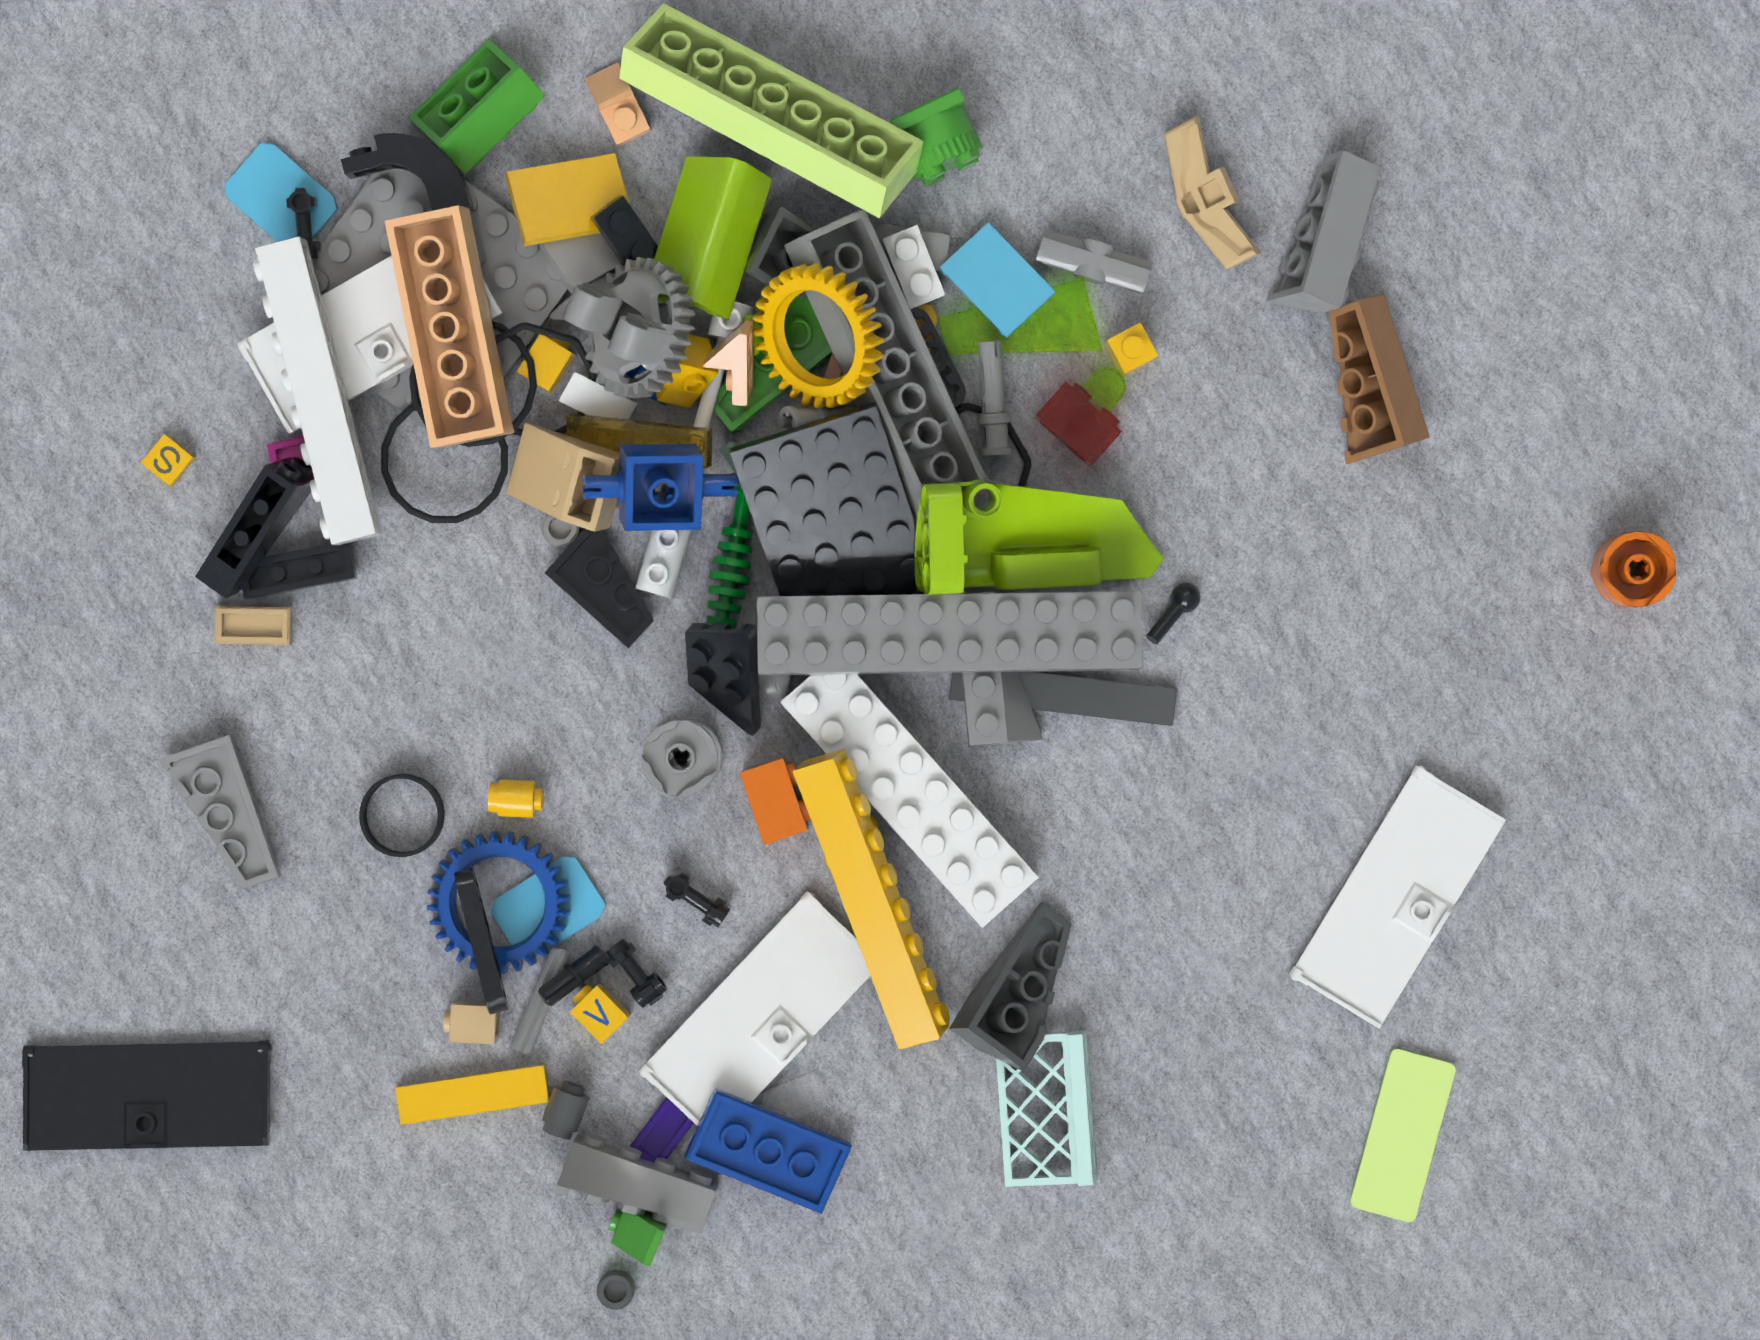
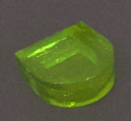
[1080,367,1126,413]

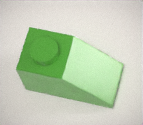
[608,1209,667,1267]

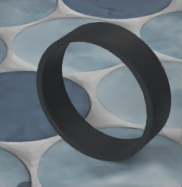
[359,774,445,857]

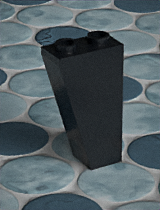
[195,457,315,599]

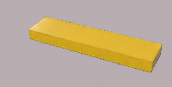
[395,1064,550,1125]

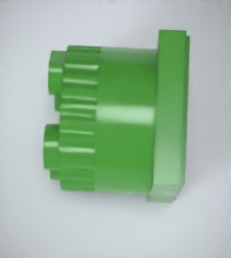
[890,88,983,187]

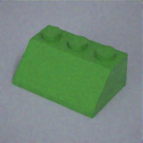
[409,39,546,174]

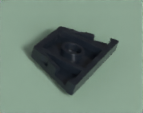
[685,623,761,736]

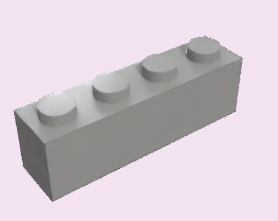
[1266,150,1381,313]
[962,591,1043,747]
[554,1133,719,1233]

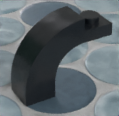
[341,133,475,212]

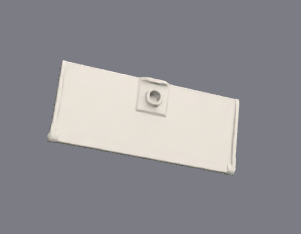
[237,256,502,434]
[1288,765,1506,1029]
[638,891,870,1126]

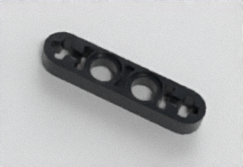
[454,867,509,1015]

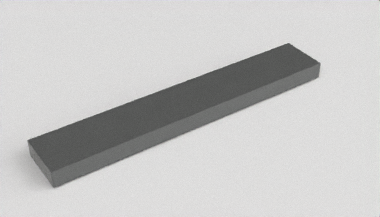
[949,672,1177,726]

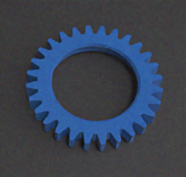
[427,831,571,974]

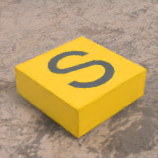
[140,434,196,487]

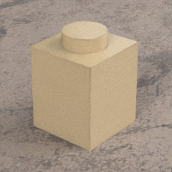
[443,1001,500,1044]

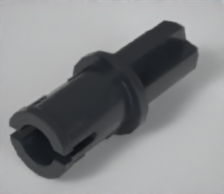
[538,945,609,1006]

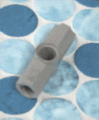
[1035,229,1153,294]

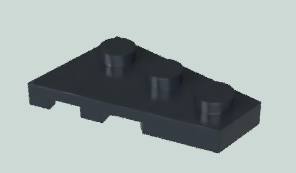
[545,529,654,649]

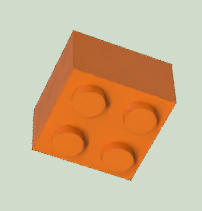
[740,756,811,845]

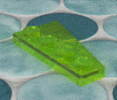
[938,278,1103,355]

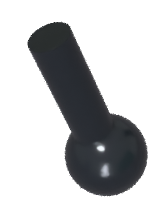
[1146,583,1201,645]

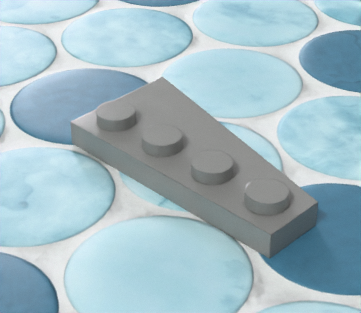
[158,734,281,889]

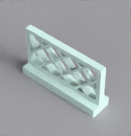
[996,1030,1097,1187]

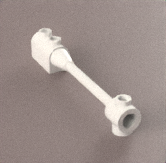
[635,301,754,599]

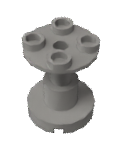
[642,719,722,796]

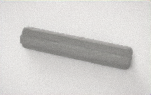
[511,946,571,1054]

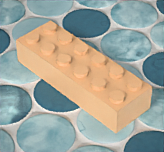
[385,205,514,448]

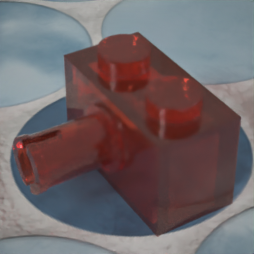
[1034,381,1122,468]

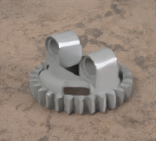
[563,257,696,399]

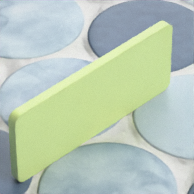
[1350,1048,1456,1222]

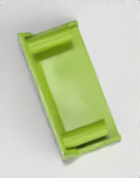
[654,156,772,320]

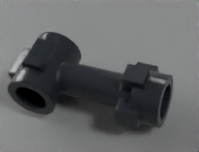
[286,188,320,259]
[663,872,730,927]
[606,938,668,1008]

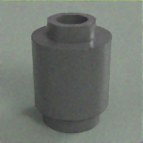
[542,1081,589,1140]

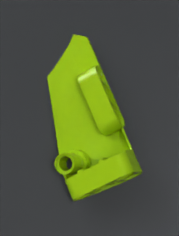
[914,479,1164,595]

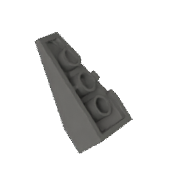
[746,206,903,298]
[949,903,1072,1071]

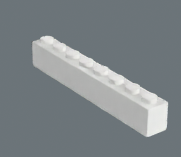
[253,237,382,545]

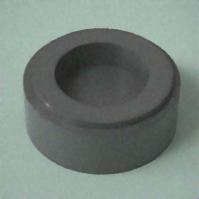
[597,1270,635,1310]

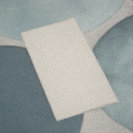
[559,372,638,432]

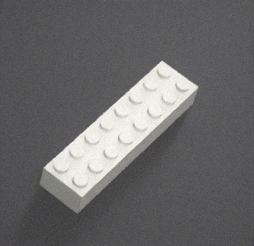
[780,674,1039,928]

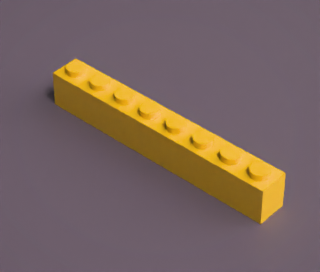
[793,748,950,1050]

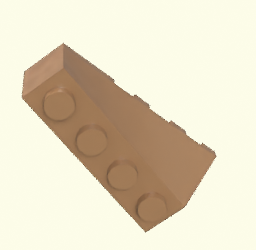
[1329,294,1430,465]

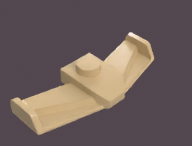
[1163,116,1262,270]

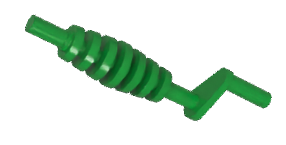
[706,485,753,629]

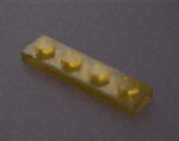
[567,414,712,469]

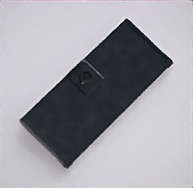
[22,1040,272,1151]

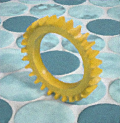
[753,263,884,408]

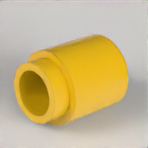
[488,779,544,818]

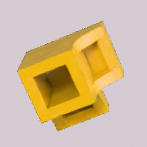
[656,334,718,408]

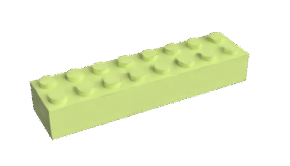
[619,3,924,218]

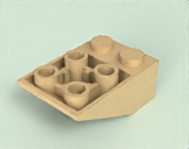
[506,422,620,532]

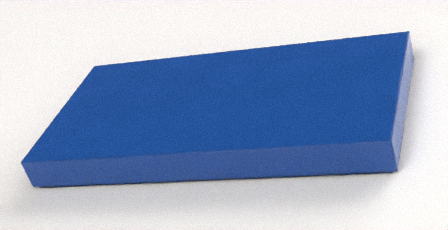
[684,1088,852,1214]

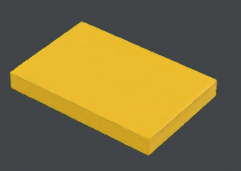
[505,153,629,246]

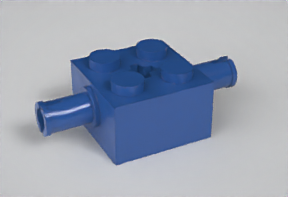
[582,444,738,531]

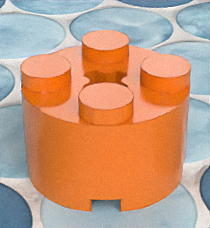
[1590,531,1676,608]

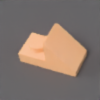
[584,62,651,147]
[702,321,754,406]

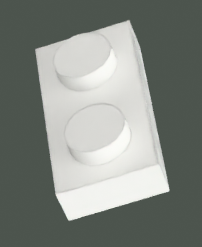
[882,225,945,309]

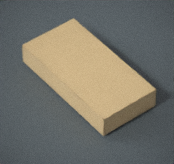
[214,606,292,645]

